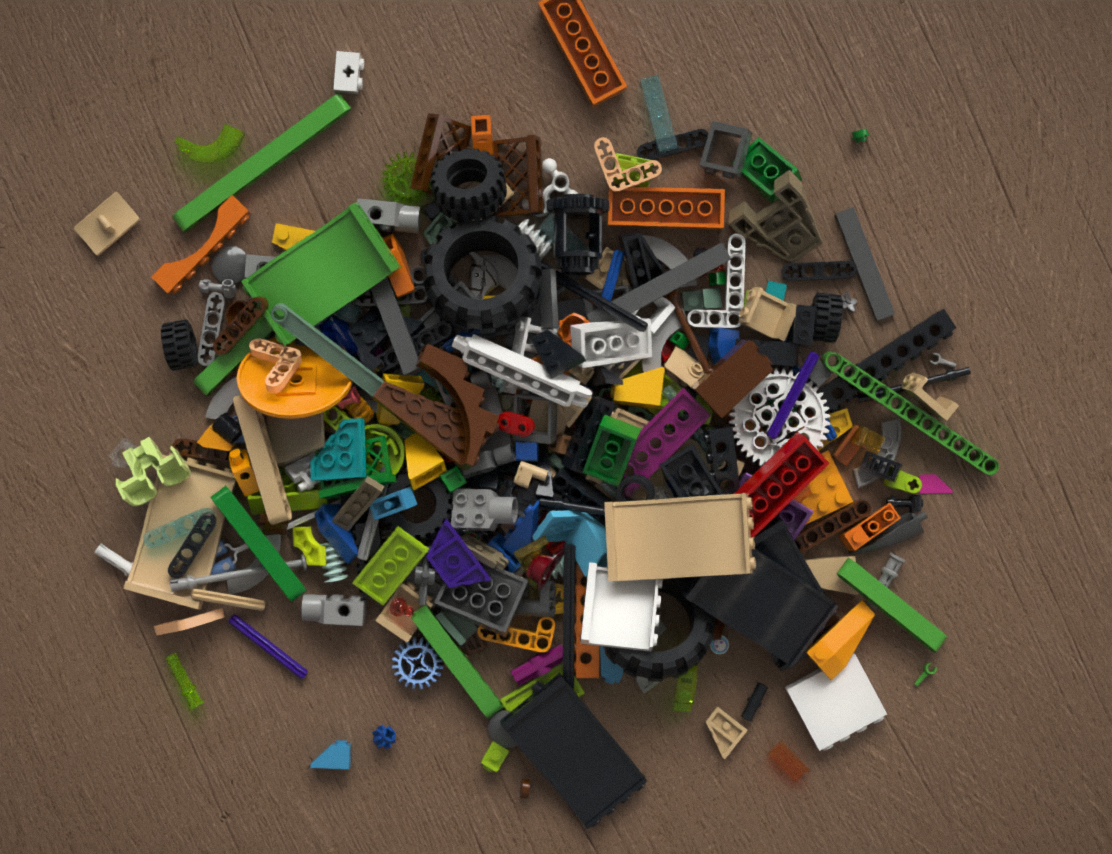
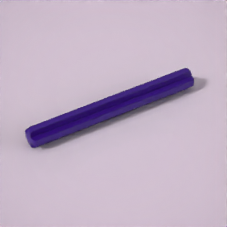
[767,351,819,440]
[228,614,308,679]

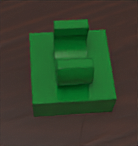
[439,466,467,494]

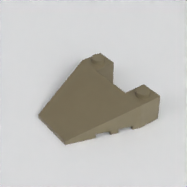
[729,170,823,263]
[267,412,325,467]

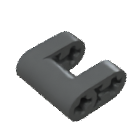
[516,581,556,618]

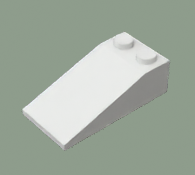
[570,318,652,368]

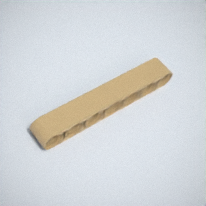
[233,395,292,525]

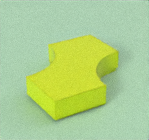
[293,526,326,566]

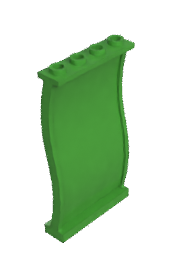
[241,203,402,346]

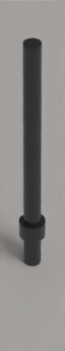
[857,367,971,403]
[539,498,605,516]

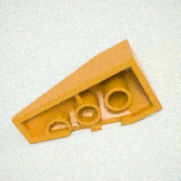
[805,600,875,680]

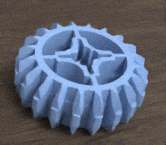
[392,637,444,689]

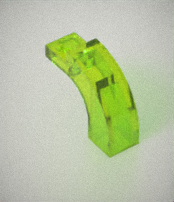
[174,124,245,164]
[672,643,698,712]

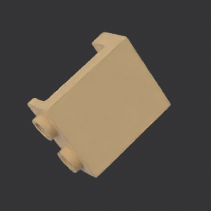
[738,287,797,342]
[901,373,959,421]
[376,581,434,642]

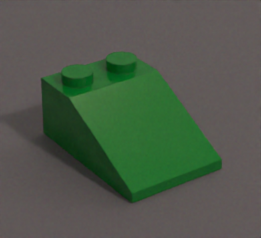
[732,137,802,203]
[582,415,641,486]

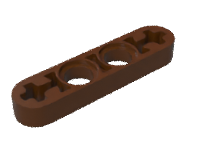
[213,296,269,355]
[173,438,244,463]

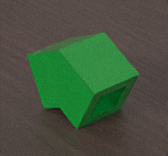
[708,272,726,286]
[670,331,689,350]

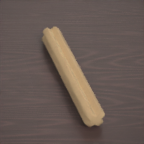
[191,589,266,611]

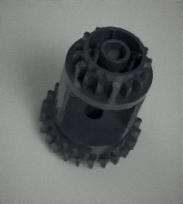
[547,194,609,275]

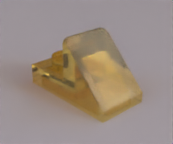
[850,425,885,455]

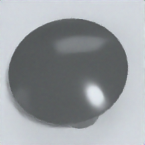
[212,246,246,284]
[488,710,517,748]

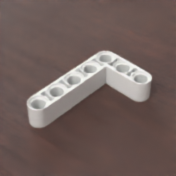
[686,234,745,329]

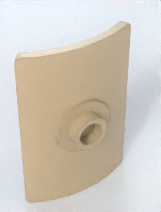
[74,192,140,256]
[664,345,705,388]

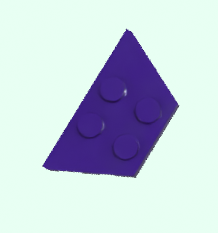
[426,519,491,588]

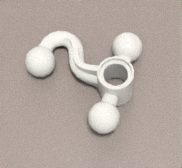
[522,158,578,217]

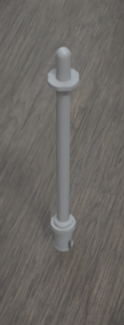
[170,554,308,592]

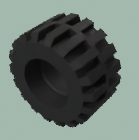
[812,292,843,343]
[161,319,198,371]

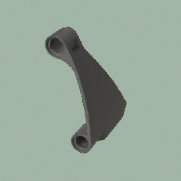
[447,369,516,479]

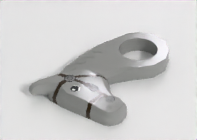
[468,251,540,308]

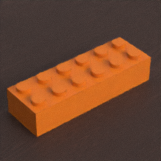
[538,0,627,108]
[607,186,725,230]

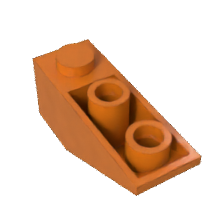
[471,115,494,155]
[382,234,416,298]
[838,502,901,551]

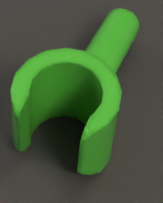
[914,663,937,687]

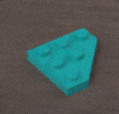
[310,418,366,481]

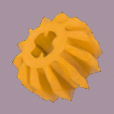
[344,396,374,424]

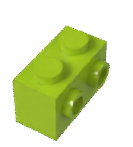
[612,153,653,187]

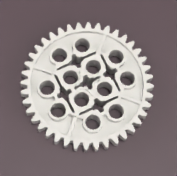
[728,369,831,466]

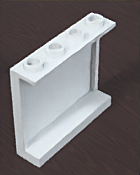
[580,562,663,652]
[785,653,887,751]

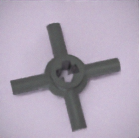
[414,546,435,605]

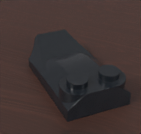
[659,444,724,498]

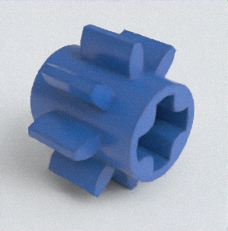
[372,725,396,750]

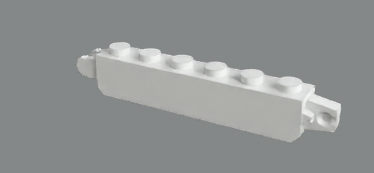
[452,334,592,408]

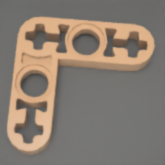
[594,137,662,192]
[249,338,302,393]
[154,608,225,636]

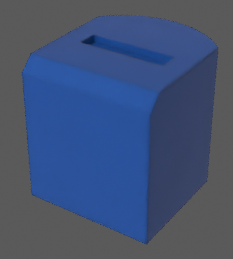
[516,441,539,462]

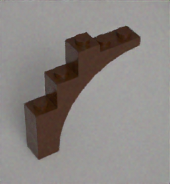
[415,344,499,470]

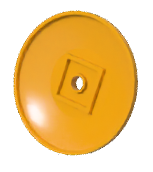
[237,337,353,419]

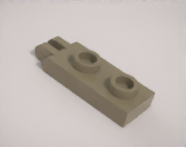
[462,534,509,570]

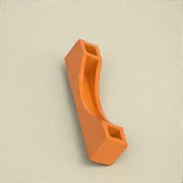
[151,195,251,294]

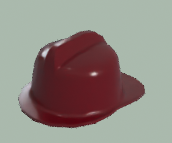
[526,550,565,590]

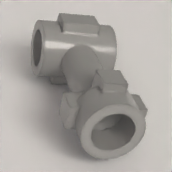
[199,279,236,298]

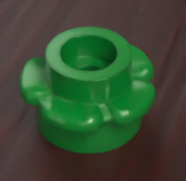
[851,128,870,143]

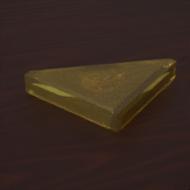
[513,535,548,572]

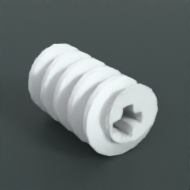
[519,219,553,260]

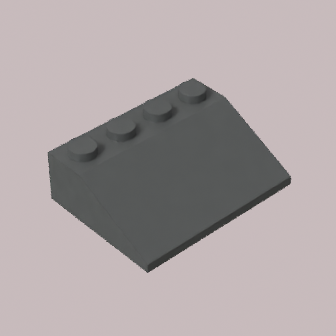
[434,561,529,637]

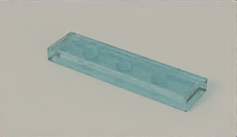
[640,75,678,153]

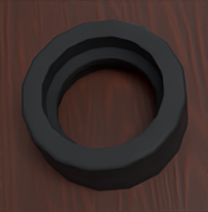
[616,474,655,502]

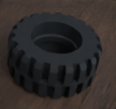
[430,148,507,222]
[384,469,453,544]

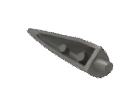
[848,511,928,555]

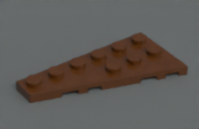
[371,381,491,471]

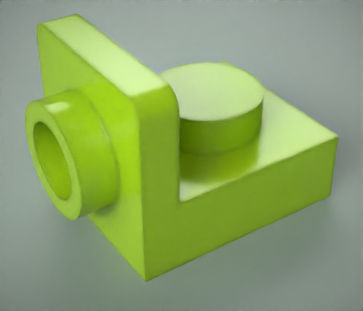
[481,741,509,773]

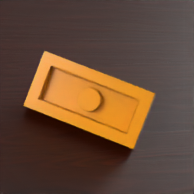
[197,424,238,451]

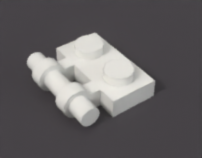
[284,451,328,492]

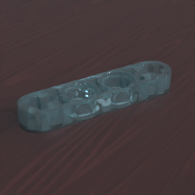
[143,508,215,548]

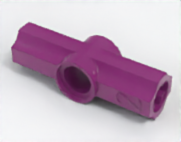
[511,644,563,686]

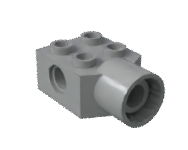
[357,198,421,234]
[451,489,518,531]
[302,594,367,626]

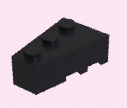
[618,230,666,290]
[735,339,799,370]

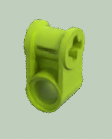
[883,467,922,493]

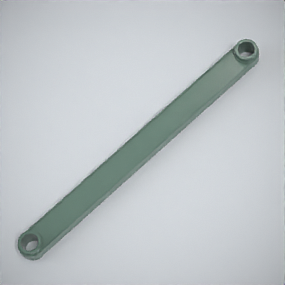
[271,303,384,396]

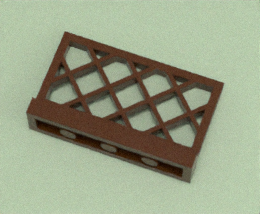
[410,113,471,195]
[493,135,544,217]

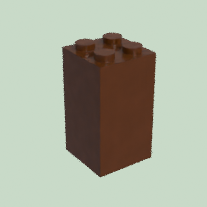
[691,339,774,418]

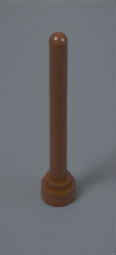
[663,290,711,373]

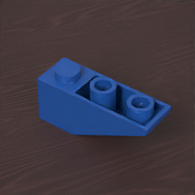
[708,328,740,365]
[502,500,540,560]
[314,504,358,564]

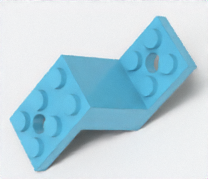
[532,510,608,577]

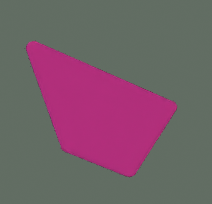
[919,474,953,494]

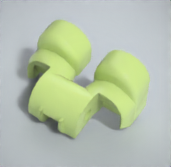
[116,437,191,506]

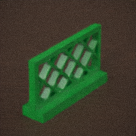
[315,436,397,499]

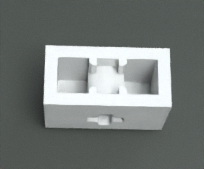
[333,51,364,95]

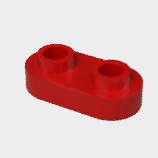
[497,411,535,437]

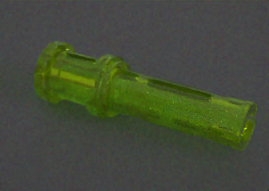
[165,653,204,710]

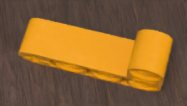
[477,617,555,652]

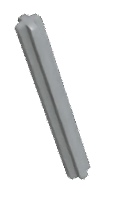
[357,466,392,560]

